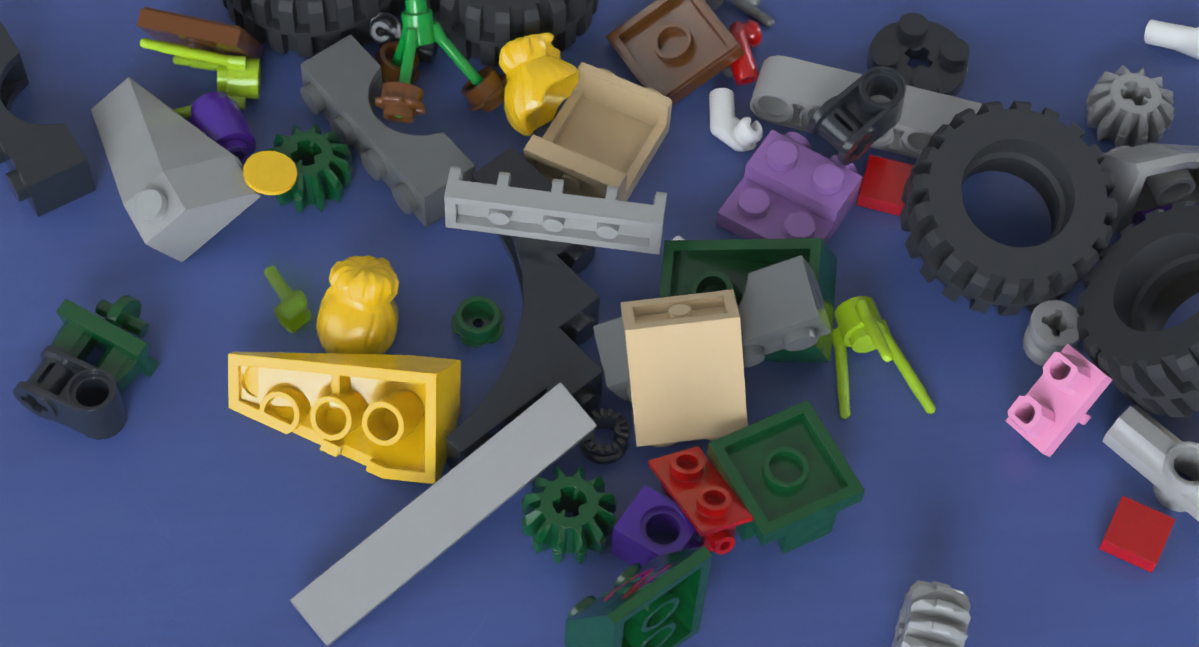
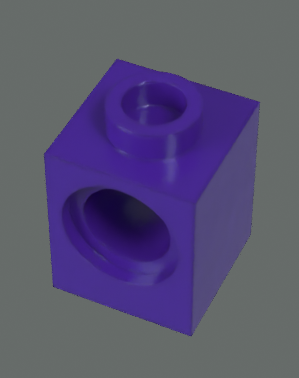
[611,485,703,566]

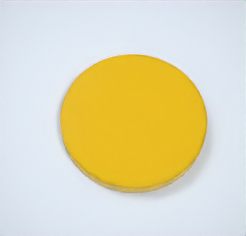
[243,151,297,195]

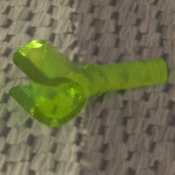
[264,266,312,333]

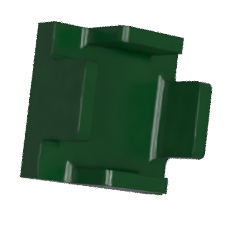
[707,400,865,553]

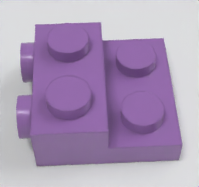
[716,130,863,244]

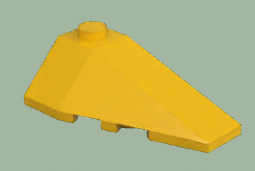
[228,351,461,484]

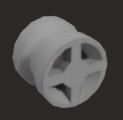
[1022,300,1080,366]

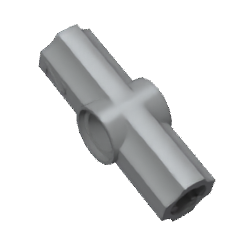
[1102,404,1199,522]

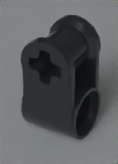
[807,66,906,165]
[13,345,127,440]

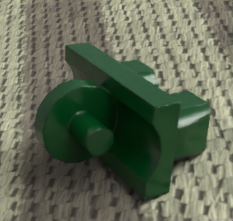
[51,295,160,392]

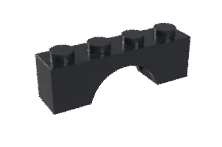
[0,21,96,217]

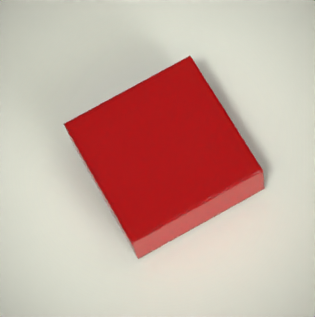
[856,155,914,216]
[1099,496,1176,573]

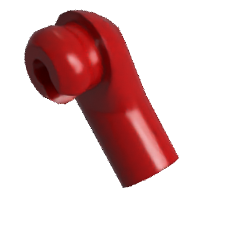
[728,20,762,86]

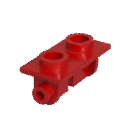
[648,446,753,555]

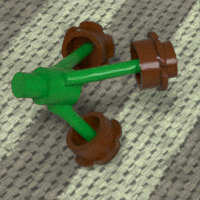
[374,0,507,123]

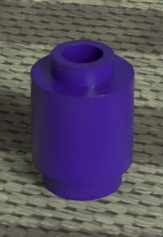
[190,92,256,165]

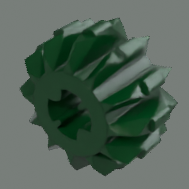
[265,123,353,214]
[522,465,617,565]

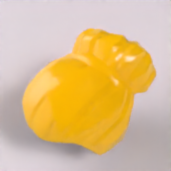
[499,32,580,137]
[316,255,399,354]

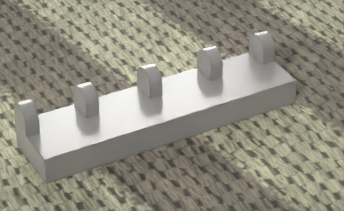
[444,165,667,255]

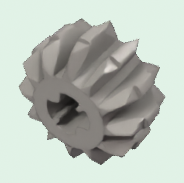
[1086,65,1175,148]
[892,580,971,647]

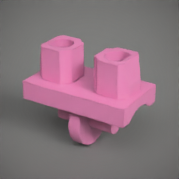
[1006,343,1113,457]

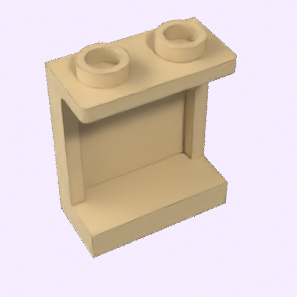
[523,62,672,201]
[621,289,748,447]

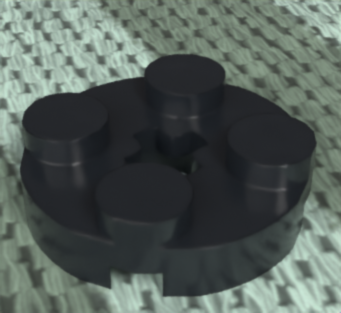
[867,13,970,97]

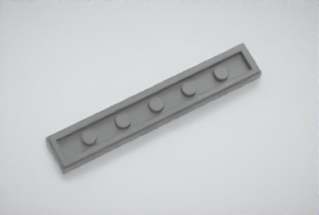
[290,382,597,647]

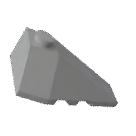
[91,77,261,262]
[1099,143,1199,233]

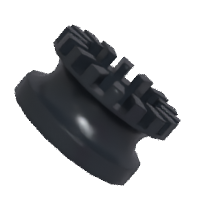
[579,408,629,464]

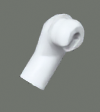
[1144,19,1199,60]
[709,88,763,152]

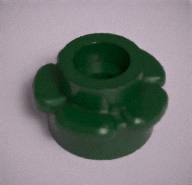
[451,296,504,348]

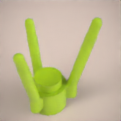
[139,38,261,118]
[832,296,936,419]

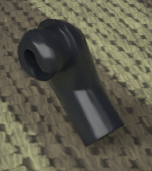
[368,13,438,64]

